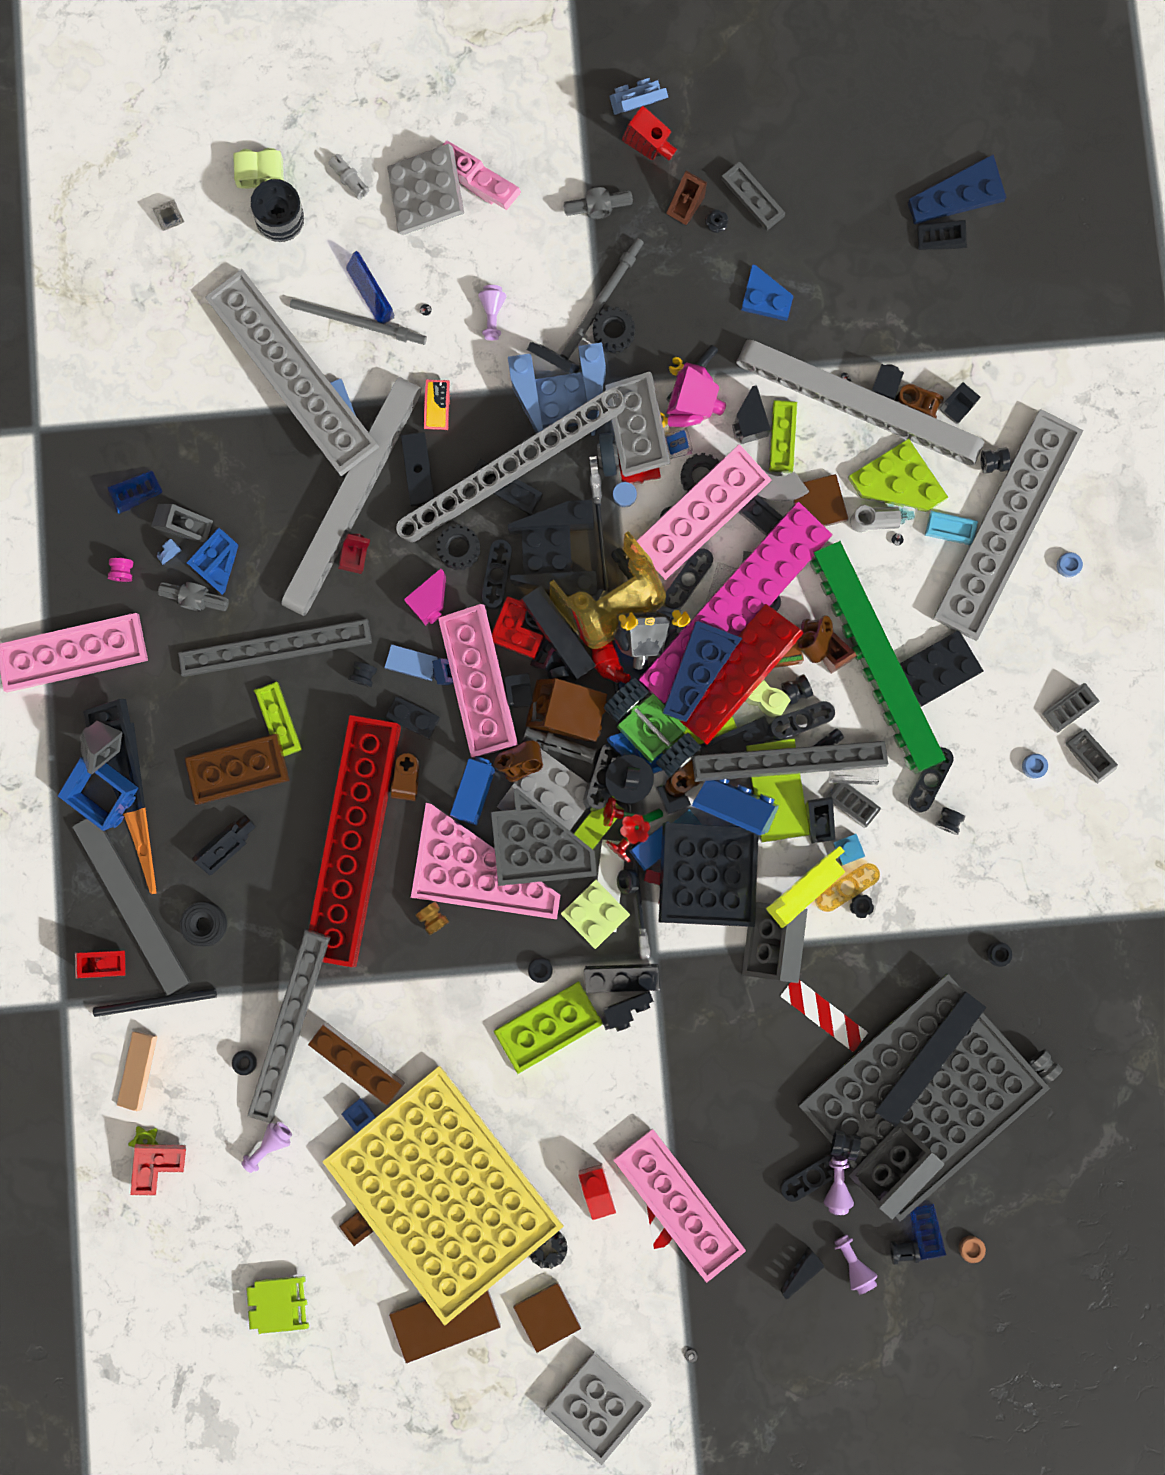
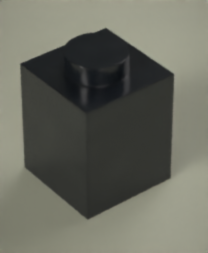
[871,364,904,400]

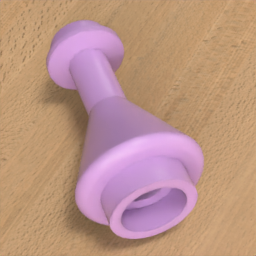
[478,285,507,341]
[241,1121,292,1173]
[824,1155,854,1215]
[834,1235,877,1295]

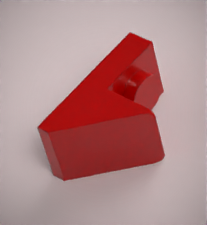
[75,951,125,978]

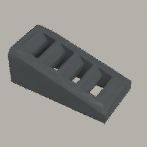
[1042,683,1100,733]
[1066,729,1118,784]
[827,779,882,828]

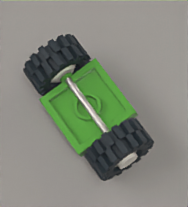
[604,678,701,777]

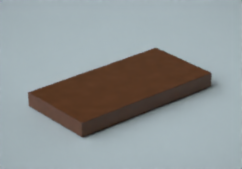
[184,733,290,805]
[389,1290,501,1364]

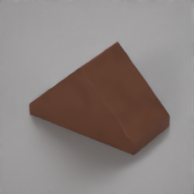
[666,171,707,225]
[822,632,856,674]

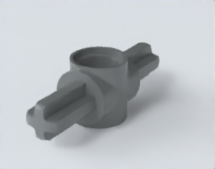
[564,187,633,219]
[158,582,229,612]

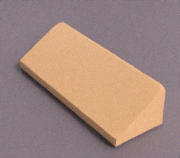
[117,1031,157,1111]

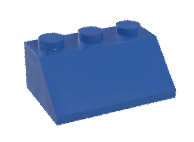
[692,779,779,835]

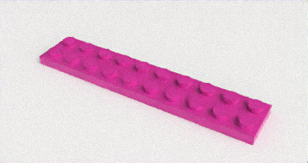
[638,502,833,705]

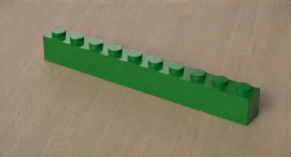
[810,541,946,774]

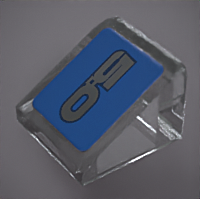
[665,427,693,459]

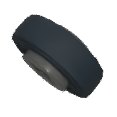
[597,432,619,476]

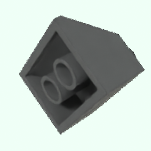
[742,902,808,983]
[849,1122,945,1219]

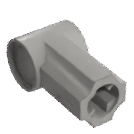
[850,505,901,533]

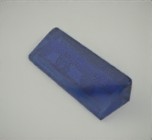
[346,251,395,324]

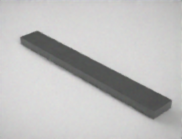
[178,619,372,677]
[692,741,889,782]
[73,818,191,995]
[247,929,330,1123]

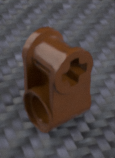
[895,384,944,419]
[797,615,833,663]
[494,741,543,782]
[391,753,420,801]
[665,754,703,797]

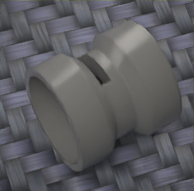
[1027,1049,1063,1084]

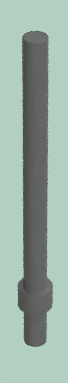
[561,238,644,359]
[290,298,427,345]

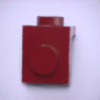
[338,533,370,574]

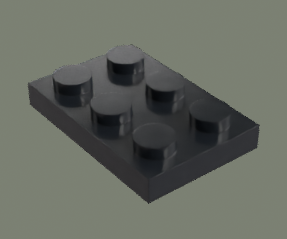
[900,631,984,707]

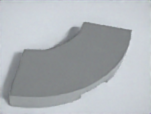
[757,467,809,502]

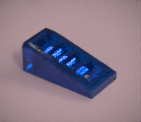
[107,471,162,514]
[909,1204,946,1262]

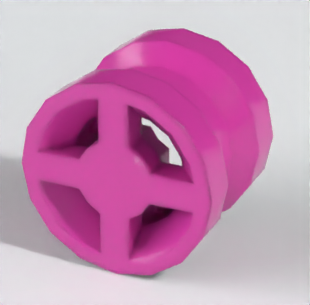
[108,558,134,582]

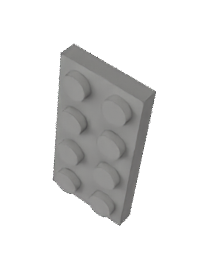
[605,372,671,477]

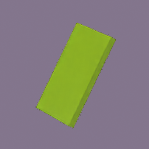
[746,739,810,843]
[494,981,603,1074]

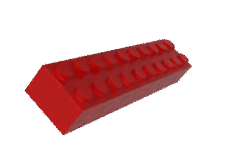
[309,715,401,967]

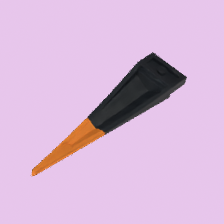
[83,699,156,894]

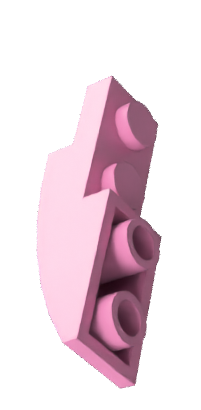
[442,140,521,210]

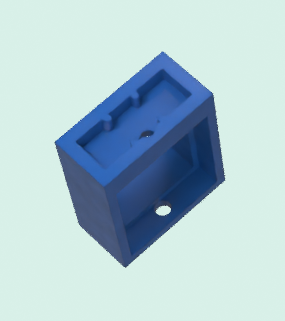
[450,756,495,825]
[58,757,138,831]

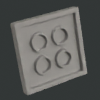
[387,144,464,235]
[497,749,599,831]
[544,1352,652,1466]

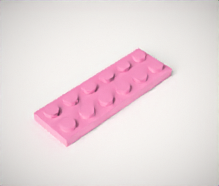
[632,444,772,580]
[438,604,518,758]
[0,613,148,692]
[613,1128,746,1283]

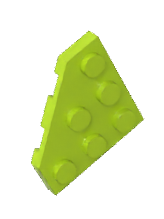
[848,439,948,512]

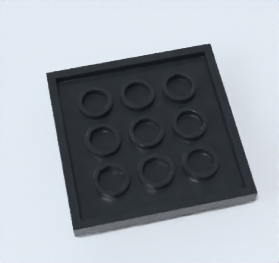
[658,823,759,927]

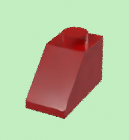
[578,1164,616,1220]

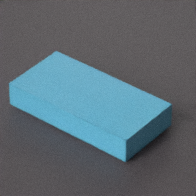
[925,511,978,545]

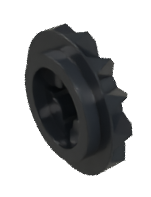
[529,1231,568,1269]

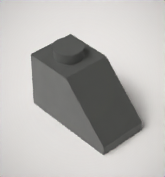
[151,504,213,543]
[80,721,122,774]

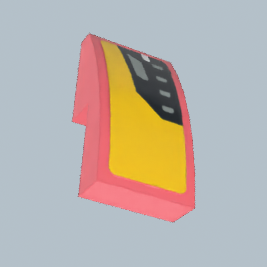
[424,379,450,430]

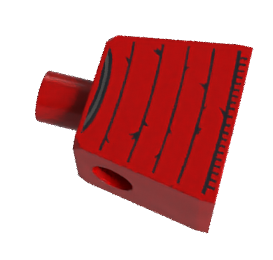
[622,106,677,161]

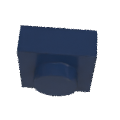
[432,658,454,685]
[341,1097,377,1134]

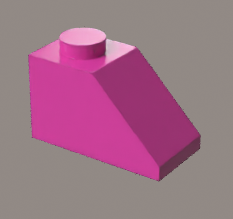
[404,569,446,625]

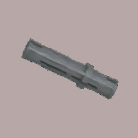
[523,727,597,764]

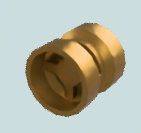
[415,902,449,936]

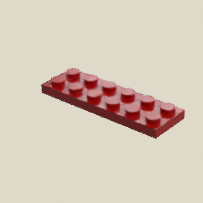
[679,604,803,745]

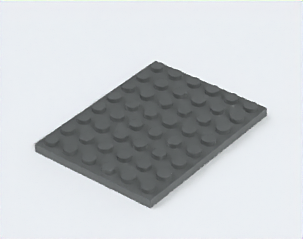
[798,973,1050,1221]

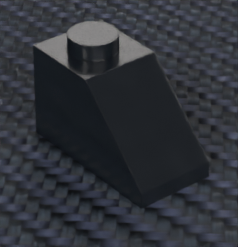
[732,385,771,444]

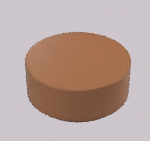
[959,1236,986,1263]

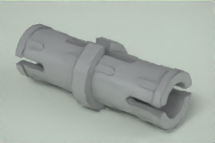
[328,154,369,199]

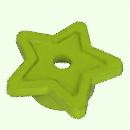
[128,1126,158,1148]

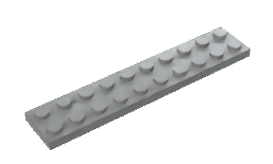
[205,269,379,476]
[933,409,1084,641]

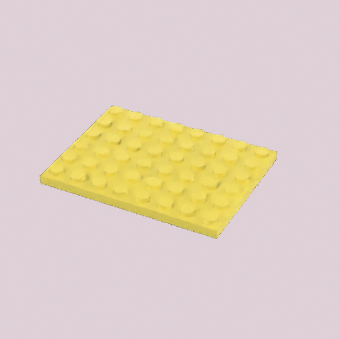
[323,1066,564,1326]

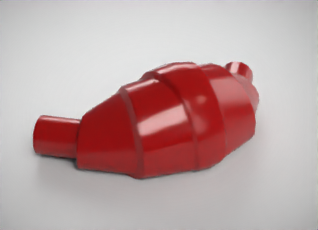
[591,624,631,684]

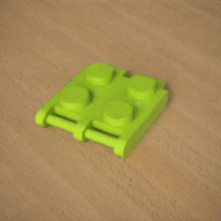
[246,1276,309,1334]

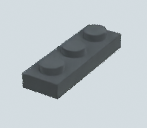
[721,161,785,231]

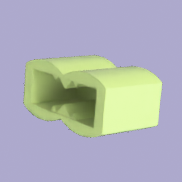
[233,148,284,189]
[745,680,791,718]

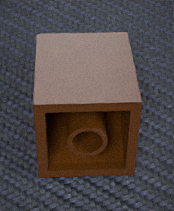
[525,678,608,741]

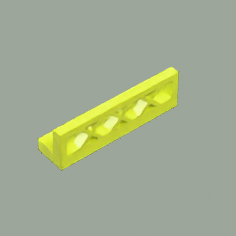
[766,846,845,928]

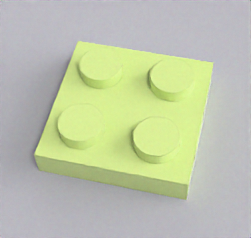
[561,880,630,949]

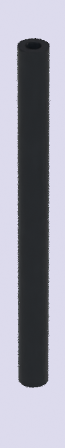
[93,988,217,1017]

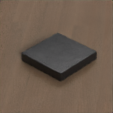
[526,342,580,374]

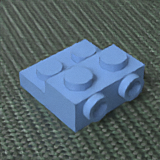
[609,78,668,115]

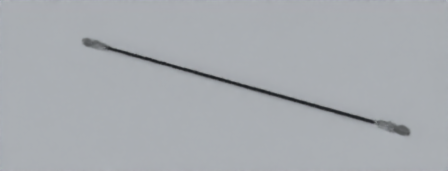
[590,456,651,964]

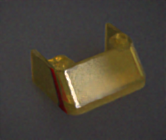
[550,531,666,649]

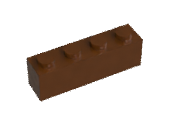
[308,1023,405,1106]

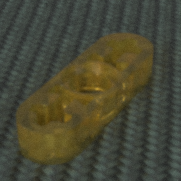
[815,863,880,912]

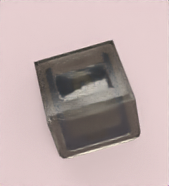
[152,199,184,231]

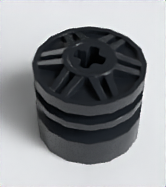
[250,179,304,242]

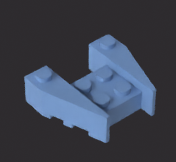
[508,342,606,436]

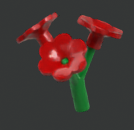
[603,798,663,863]

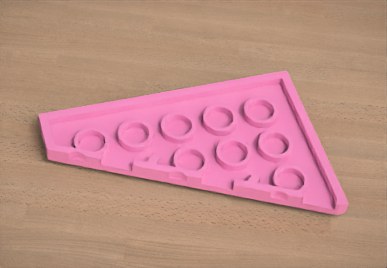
[411,803,560,919]

